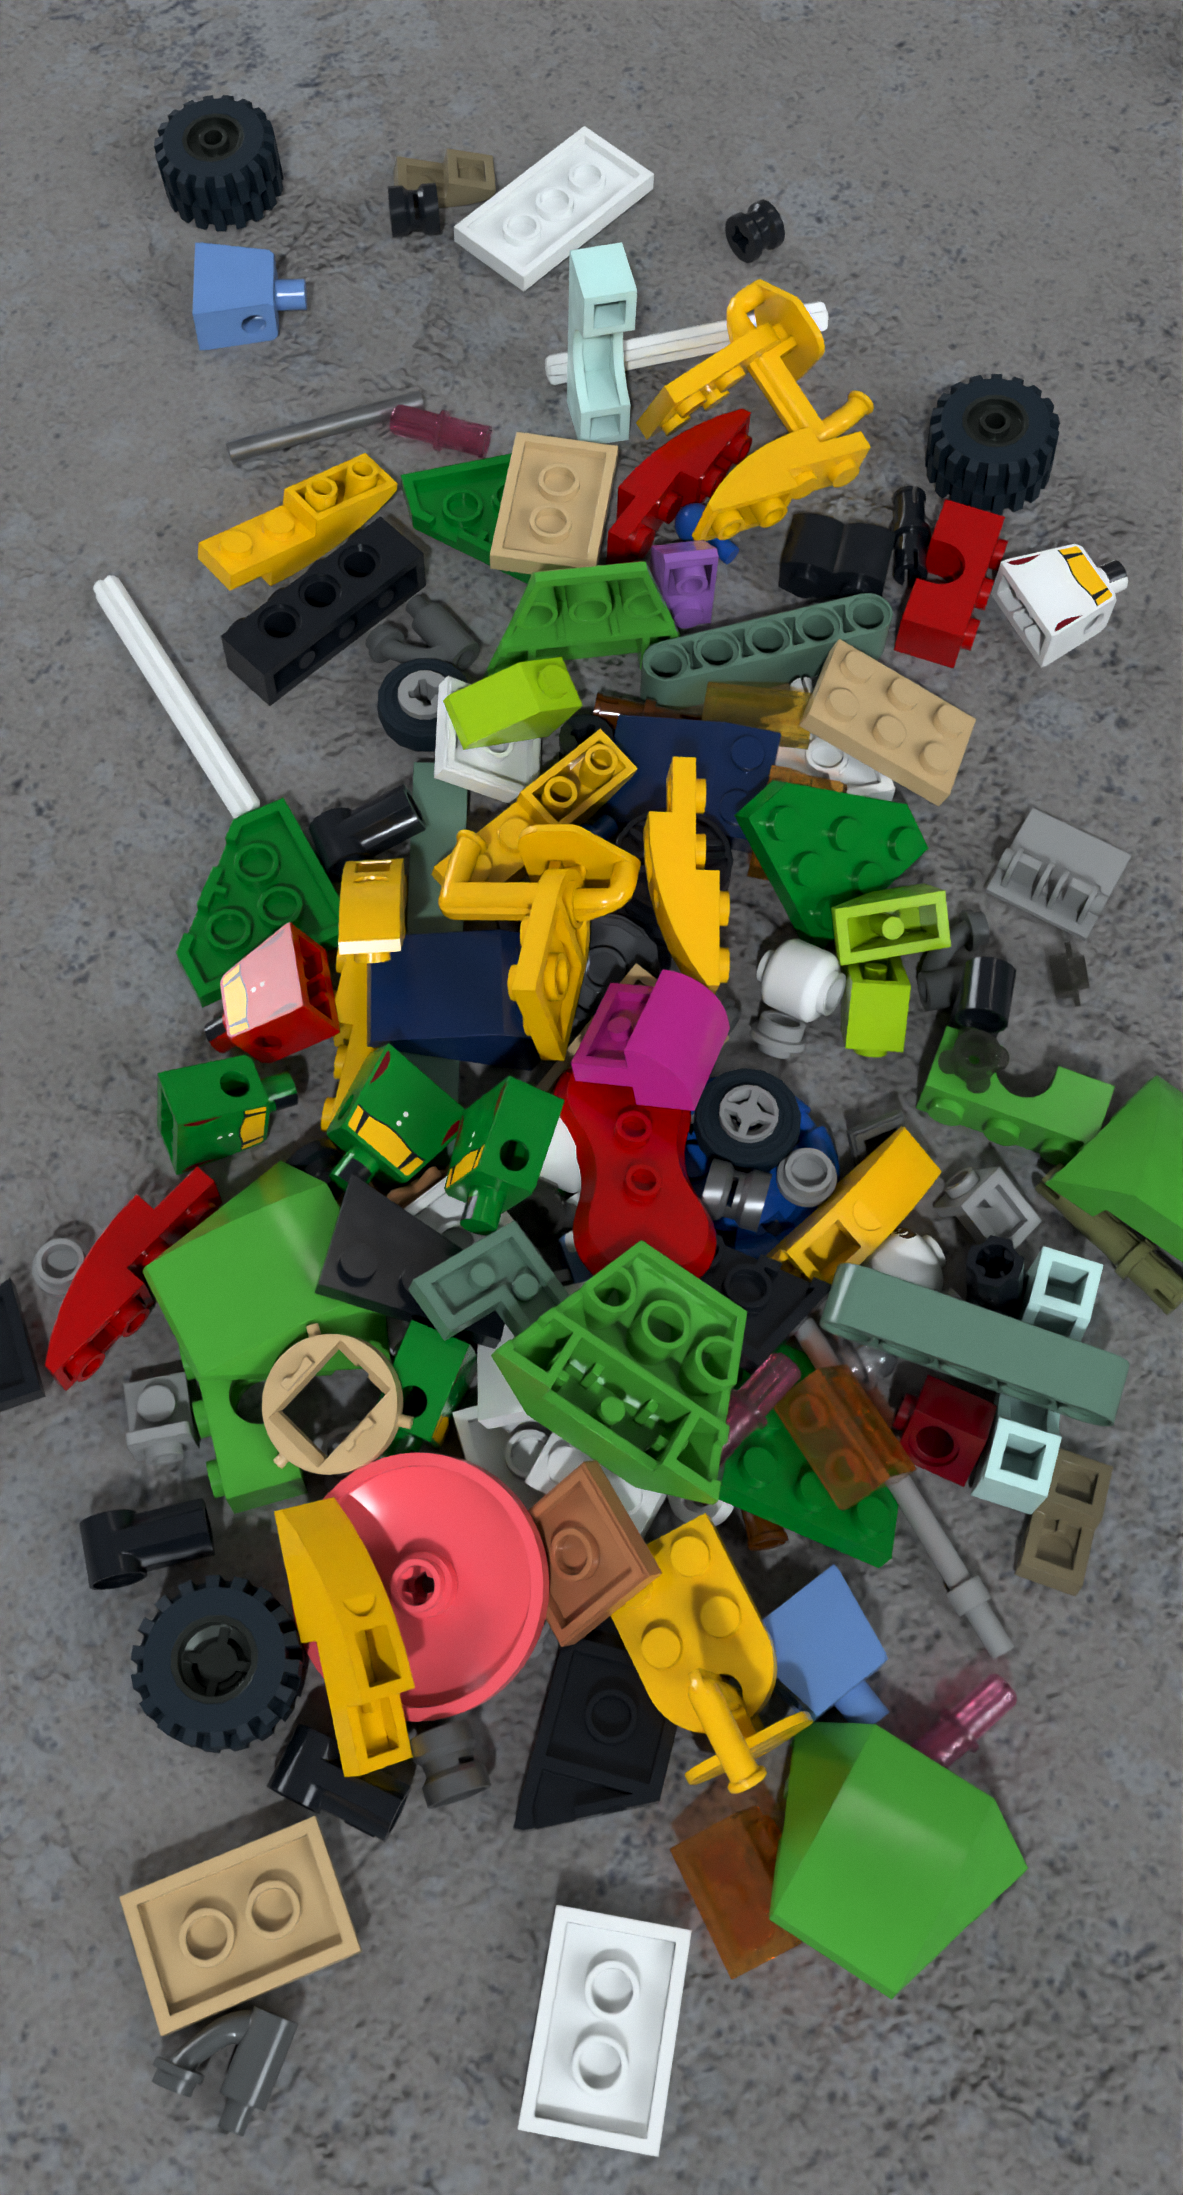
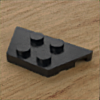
[513,1616,677,1833]

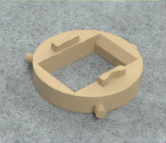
[262,1323,414,1475]

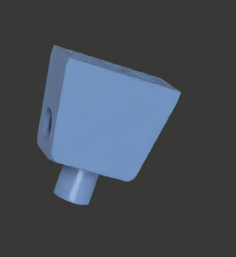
[192,242,307,350]
[763,1564,890,1724]

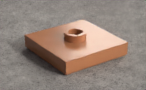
[528,1460,662,1647]

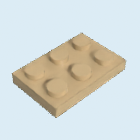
[490,432,618,574]
[799,639,976,807]
[119,1816,363,2036]

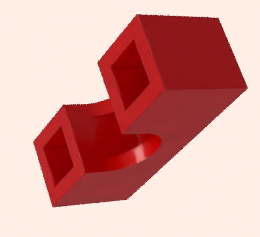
[894,499,1008,669]

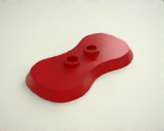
[553,1067,717,1278]

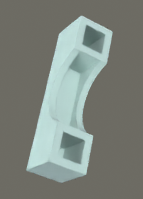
[567,242,637,444]
[970,1246,1103,1515]

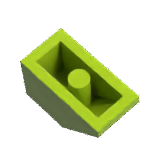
[443,657,583,750]
[831,883,951,966]
[840,956,911,1057]

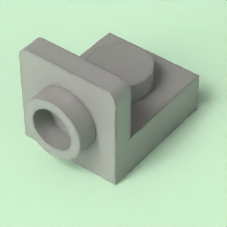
[933,1167,1042,1249]
[123,1371,199,1466]

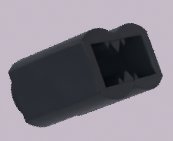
[778,513,896,600]

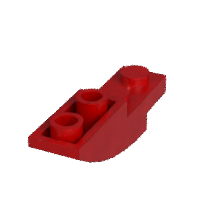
[606,408,752,564]
[45,1166,222,1391]

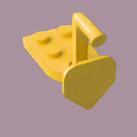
[636,279,874,442]
[438,824,641,1061]
[611,1513,814,1794]

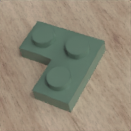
[408,1220,570,1341]

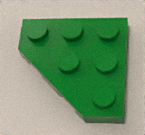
[401,453,532,584]
[734,780,928,949]
[176,797,340,1008]
[717,1344,899,1568]

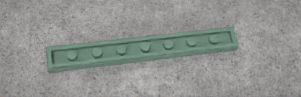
[401,762,468,1174]

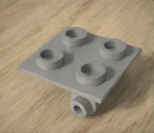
[985,807,1132,941]

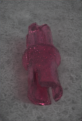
[390,404,492,459]
[719,1352,801,1468]
[911,1673,1017,1769]

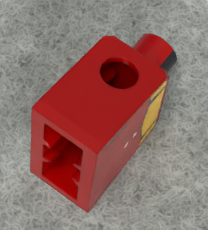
[204,922,340,1063]

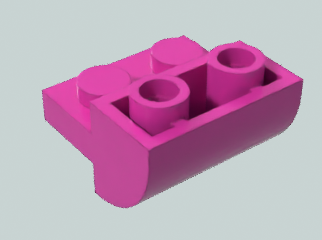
[571,969,730,1111]

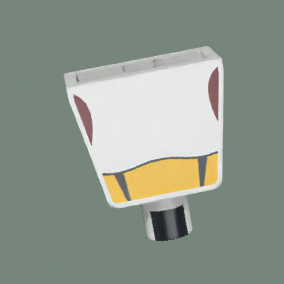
[991,544,1128,668]

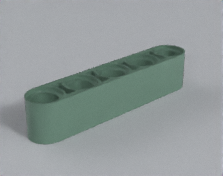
[640,593,893,710]
[820,1263,1130,1427]

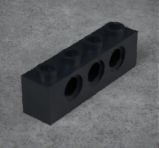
[221,516,426,706]

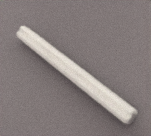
[545,301,829,386]
[93,575,260,819]

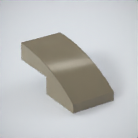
[393,148,496,208]
[1014,1448,1113,1597]

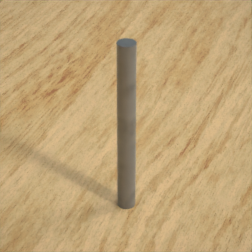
[226,391,424,463]

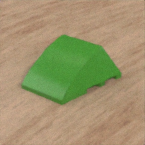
[482,561,681,679]
[1044,1075,1183,1263]
[143,1160,390,1382]
[491,1240,748,1505]
[769,1722,1028,2000]

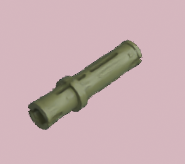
[1035,1163,1183,1315]

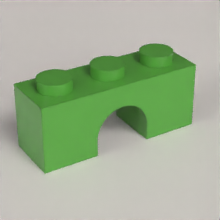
[916,1026,1115,1166]
[179,1346,308,1514]

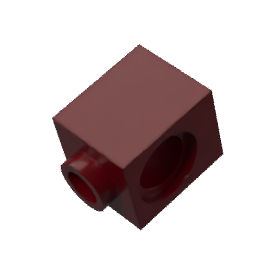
[892,1375,997,1487]

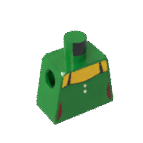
[326,1043,465,1192]
[157,1055,298,1175]
[444,1076,564,1236]
[373,1320,477,1462]

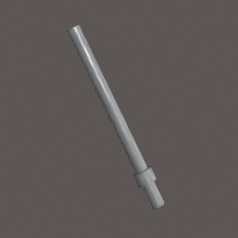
[794,1318,1015,1660]

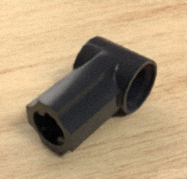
[309,784,426,882]
[945,956,1016,1042]
[965,1235,1029,1320]
[79,1498,215,1590]
[266,1724,412,1842]

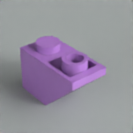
[650,540,719,628]

